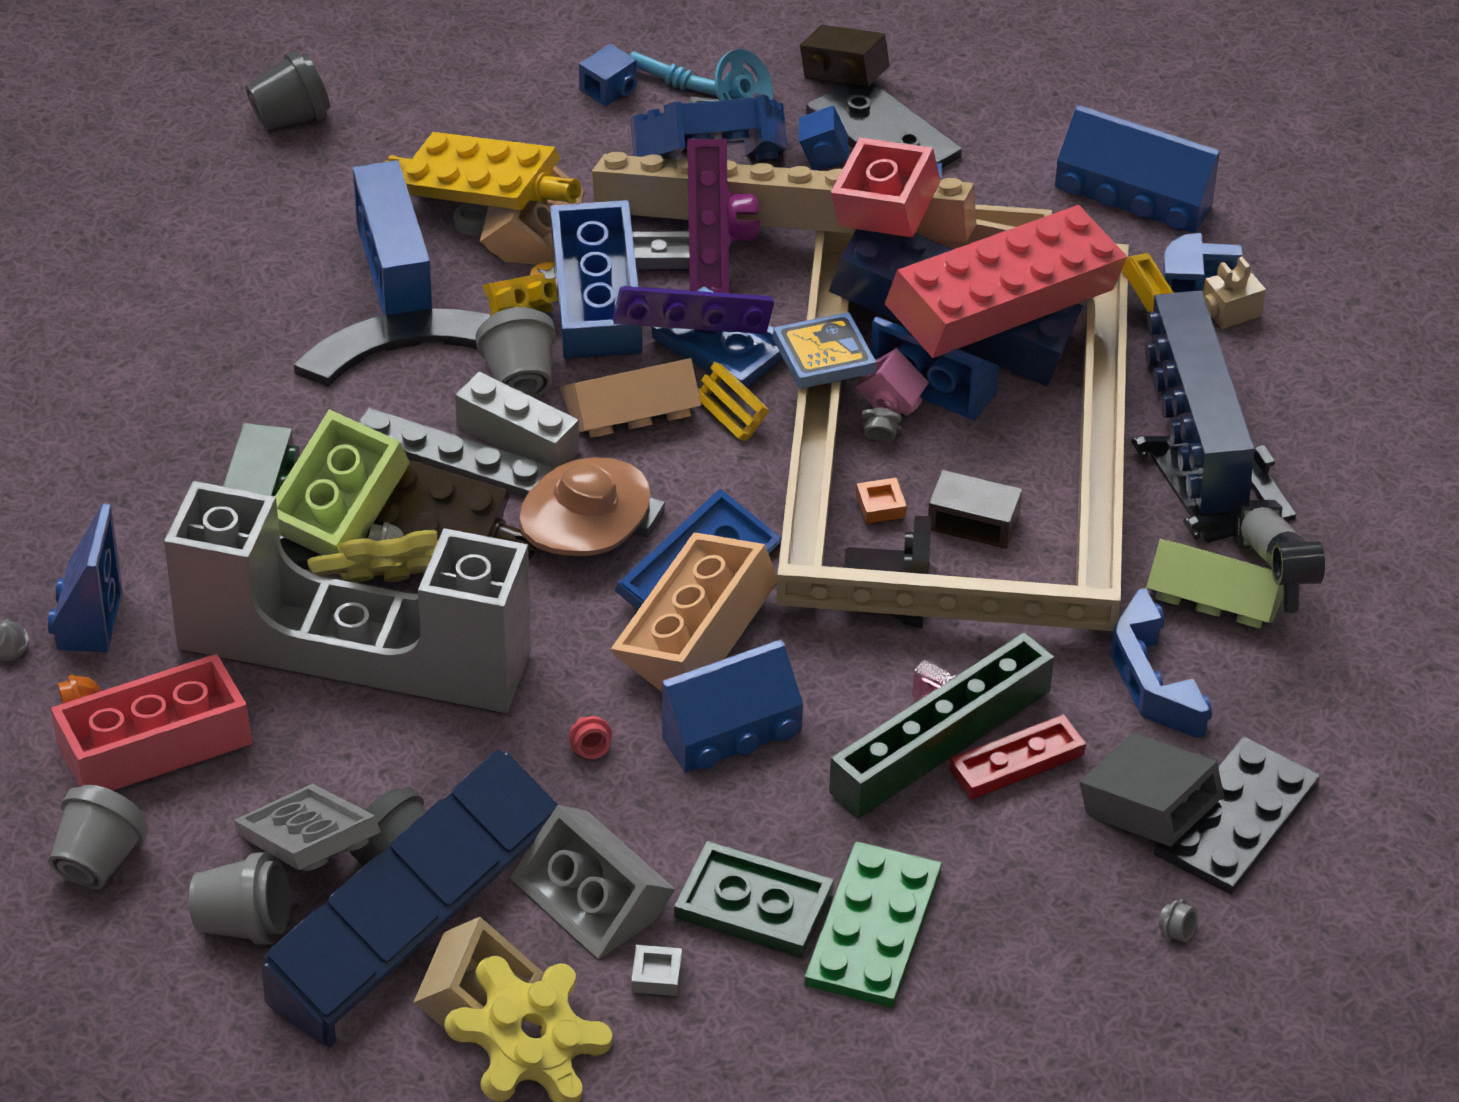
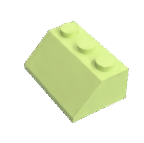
[1146,539,1283,629]

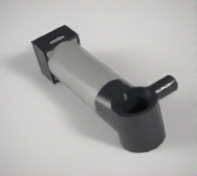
[1233,499,1325,613]

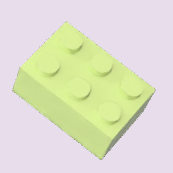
[275,409,410,555]

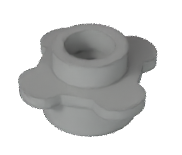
[861,407,902,442]

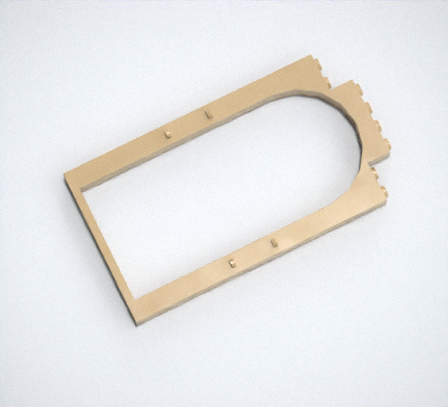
[776,204,1129,631]

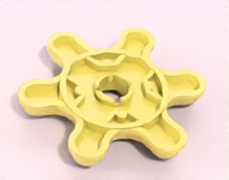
[307,530,438,582]
[444,956,612,1102]

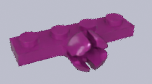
[687,139,760,293]

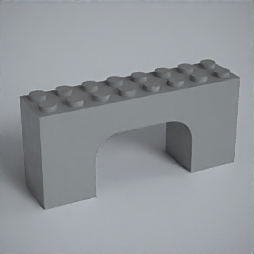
[164,481,531,713]

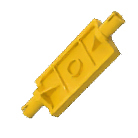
[385,132,581,210]

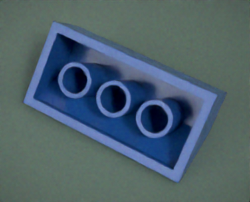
[1055,105,1220,233]

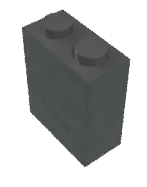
[1079,732,1224,847]

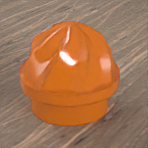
[57,675,100,704]

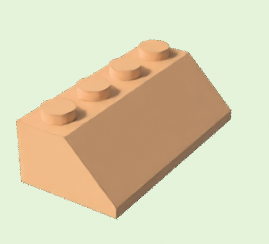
[611,532,777,692]

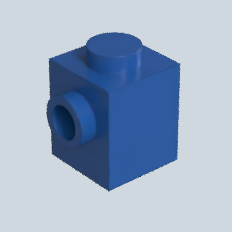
[579,44,637,106]
[799,105,848,170]

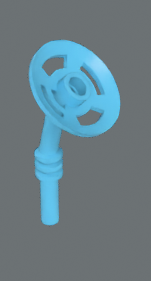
[630,49,773,100]

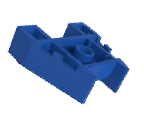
[630,94,788,161]

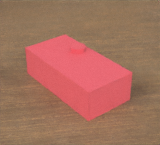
[51,654,253,791]

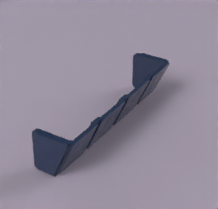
[262,750,558,1048]

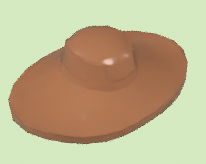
[519,457,650,556]

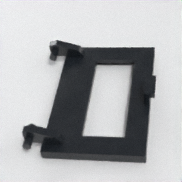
[1131,435,1296,543]

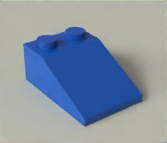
[48,504,123,653]

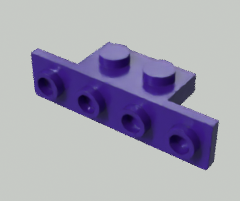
[612,286,774,334]

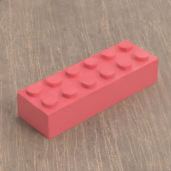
[885,205,1127,358]

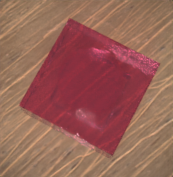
[912,660,956,700]

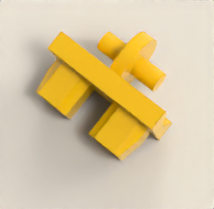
[483,273,558,316]

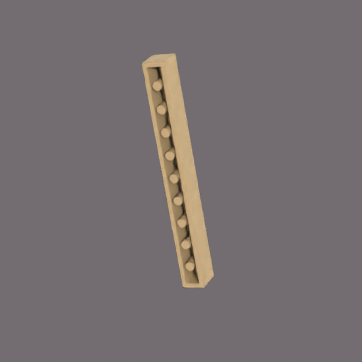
[592,152,976,243]

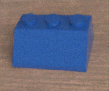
[871,316,1000,421]
[662,639,803,773]

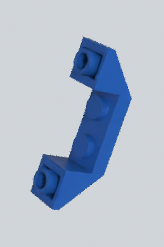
[1110,588,1212,738]

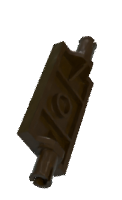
[367,459,537,559]

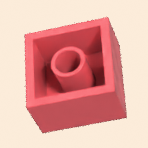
[831,137,941,237]

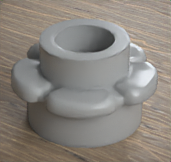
[1159,899,1198,942]

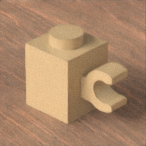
[1203,257,1266,329]

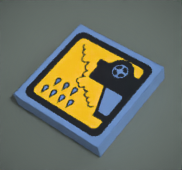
[773,312,876,389]

